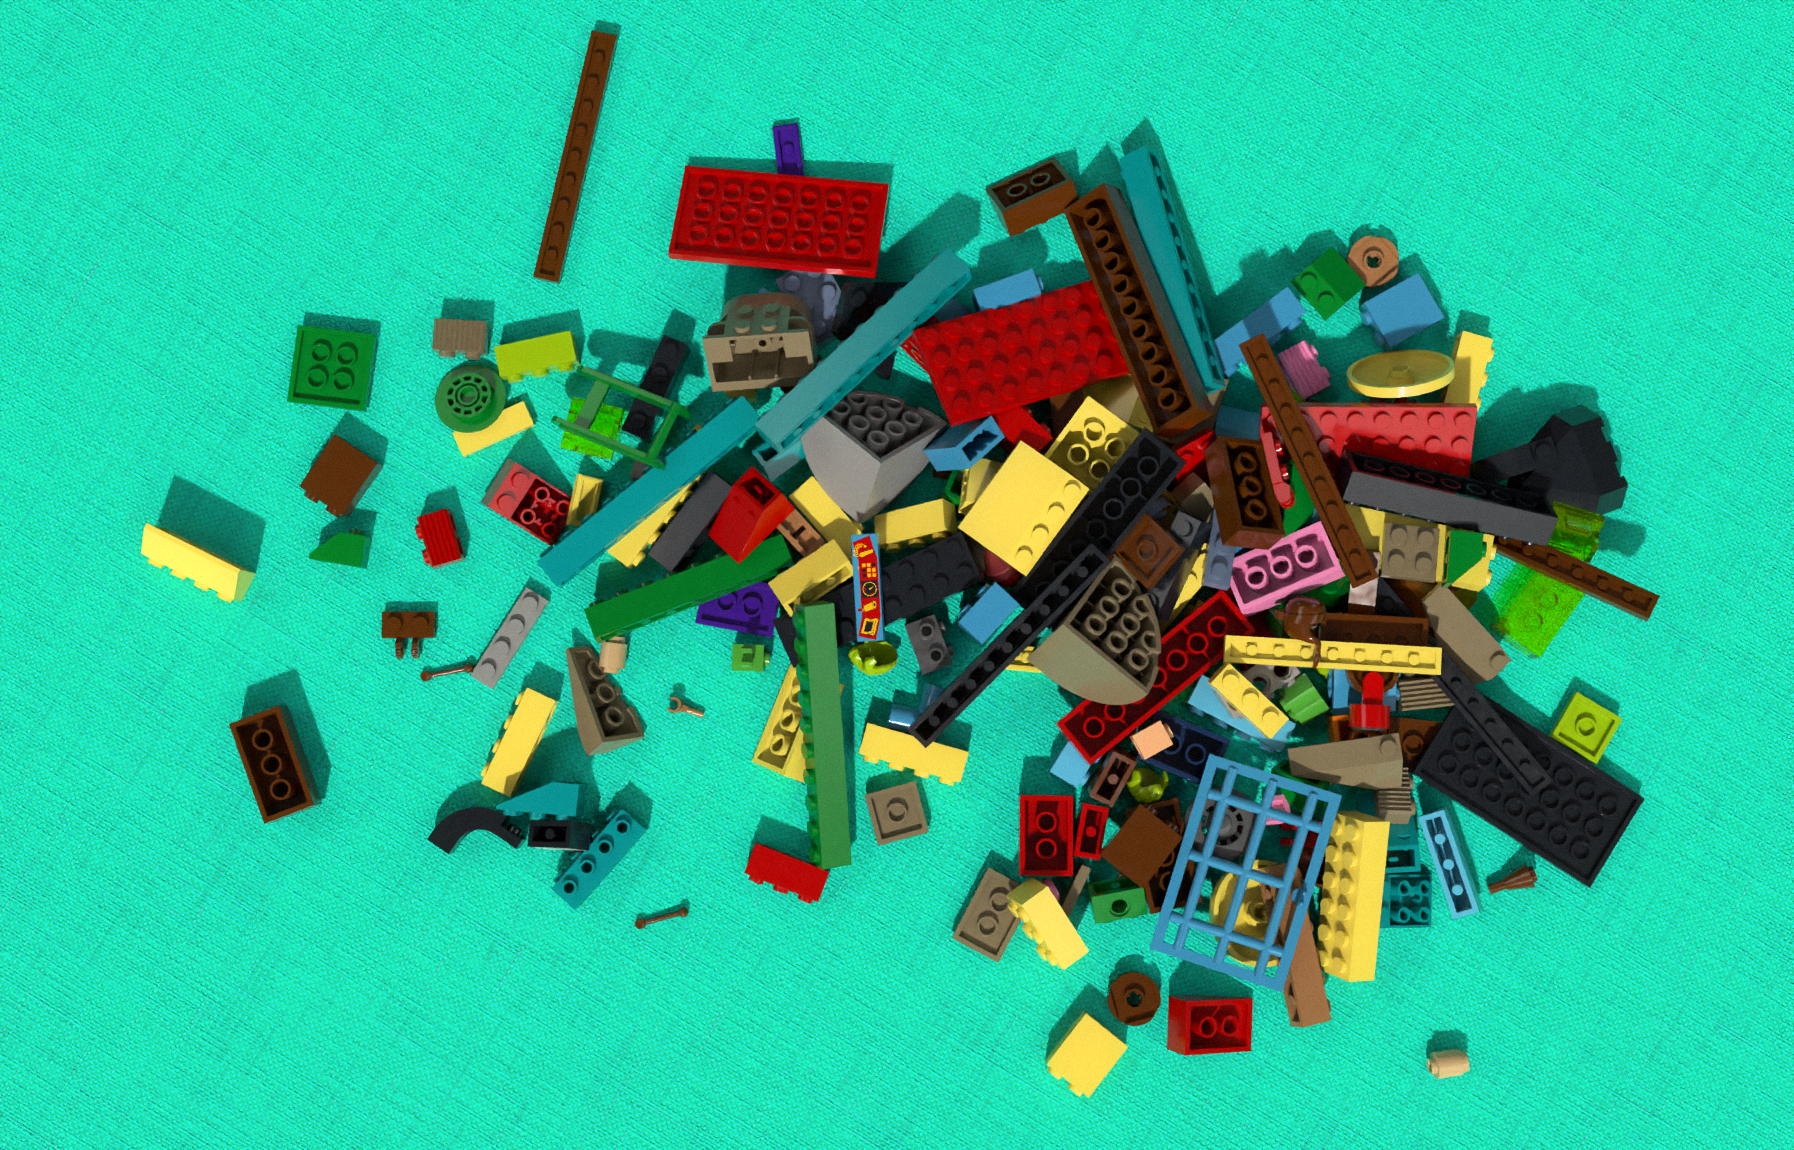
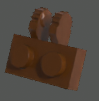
[382,612,436,659]

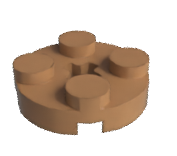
[1345,236,1399,289]

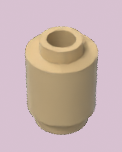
[599,637,628,674]
[1427,1049,1469,1079]

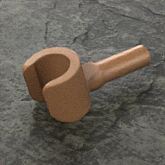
[667,697,704,718]

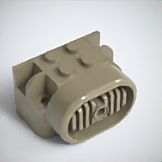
[702,292,819,392]

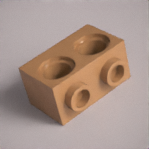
[776,509,826,558]

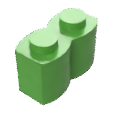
[1278,673,1330,726]

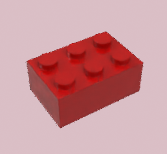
[1018,795,1073,876]

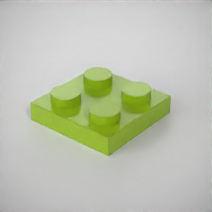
[1549,692,1622,764]

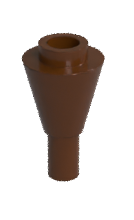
[1487,863,1538,894]

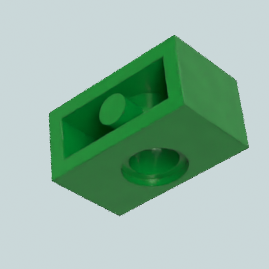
[1087,876,1147,924]

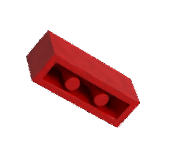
[744,842,831,904]

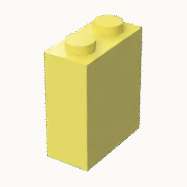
[1045,1010,1128,1098]

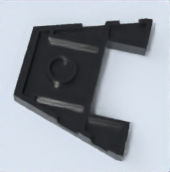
[831,282,909,380]

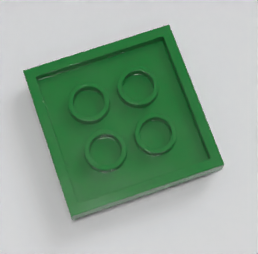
[287,325,377,412]

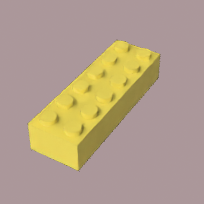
[1317,811,1390,982]

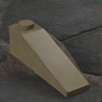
[1421,582,1511,684]
[565,646,645,756]
[1287,733,1403,790]

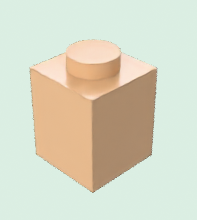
[1130,721,1174,760]

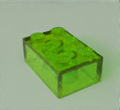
[1489,569,1585,659]

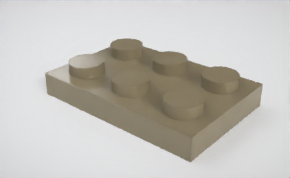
[952,867,1021,963]

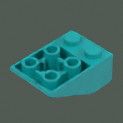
[496,781,587,821]
[1355,792,1421,873]
[1379,873,1432,928]

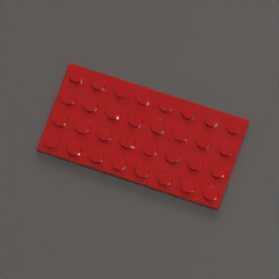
[668,165,889,278]
[912,280,1130,427]
[1258,403,1477,504]

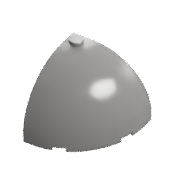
[801,391,948,524]

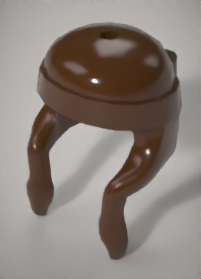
[1275,596,1327,669]

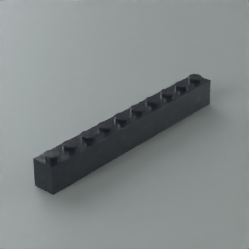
[907,538,1114,748]

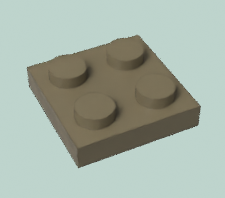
[1380,523,1440,583]
[865,781,929,846]

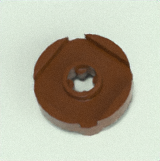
[1107,971,1161,1026]

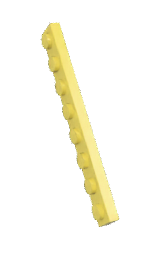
[1223,635,1442,675]

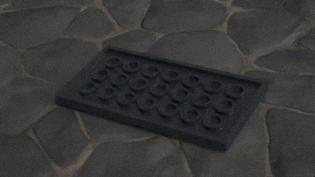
[1410,692,1644,888]

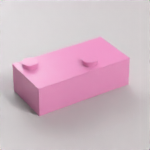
[1230,521,1345,618]

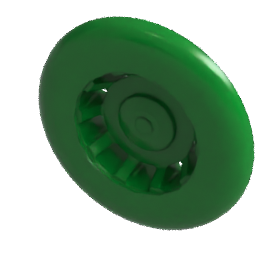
[435,364,506,433]

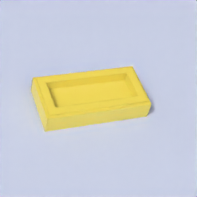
[566,474,603,528]

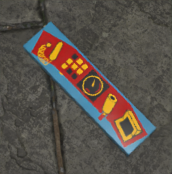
[851,533,885,642]

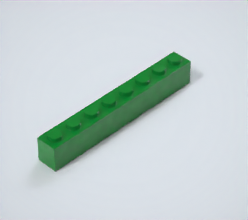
[584,534,794,644]

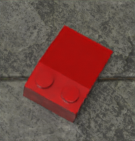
[1167,995,1253,1055]

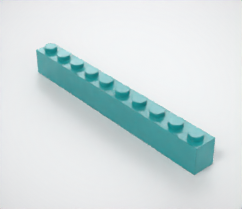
[1119,145,1226,395]
[754,248,972,455]
[537,395,760,588]

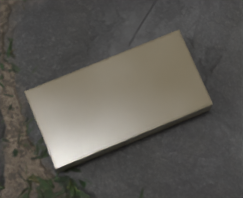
[1060,863,1091,917]

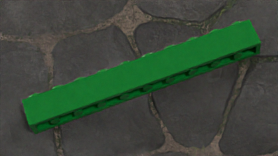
[792,600,852,870]

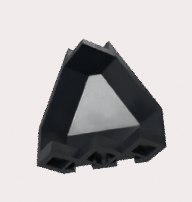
[1507,404,1628,518]

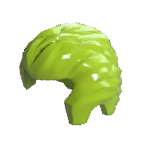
[848,640,898,676]
[1126,767,1168,804]

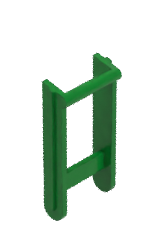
[551,365,691,470]

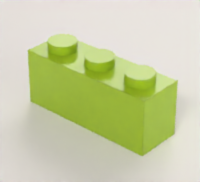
[494,331,580,383]

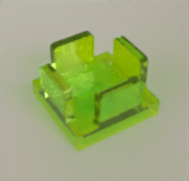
[560,397,624,460]
[1548,501,1605,563]

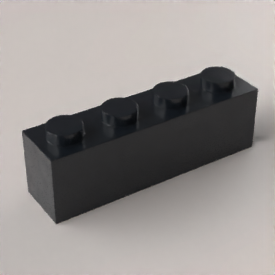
[621,335,691,444]
[648,470,733,573]
[1141,511,1212,621]

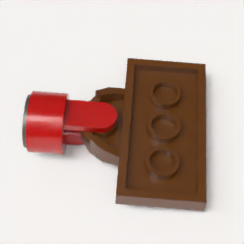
[1318,613,1429,732]

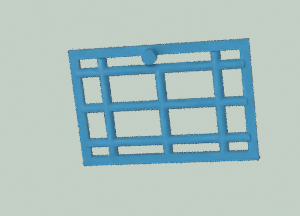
[1149,753,1342,992]

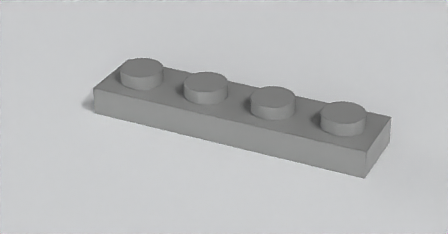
[470,587,550,690]

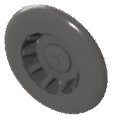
[1184,787,1257,861]

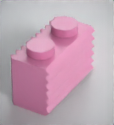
[1275,340,1331,403]

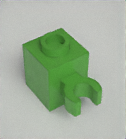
[732,644,770,672]

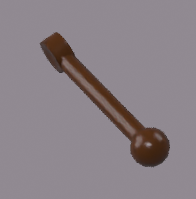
[420,663,474,681]
[635,907,689,929]

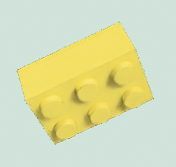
[1006,877,1089,970]

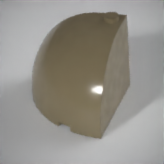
[1026,554,1161,705]

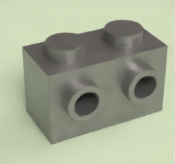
[905,615,955,675]

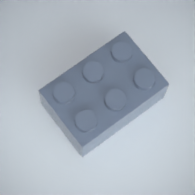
[775,270,841,350]

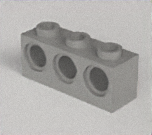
[1213,664,1300,720]

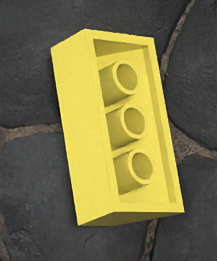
[141,523,256,603]
[752,664,845,783]

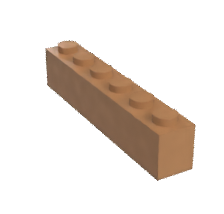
[1256,862,1331,1028]

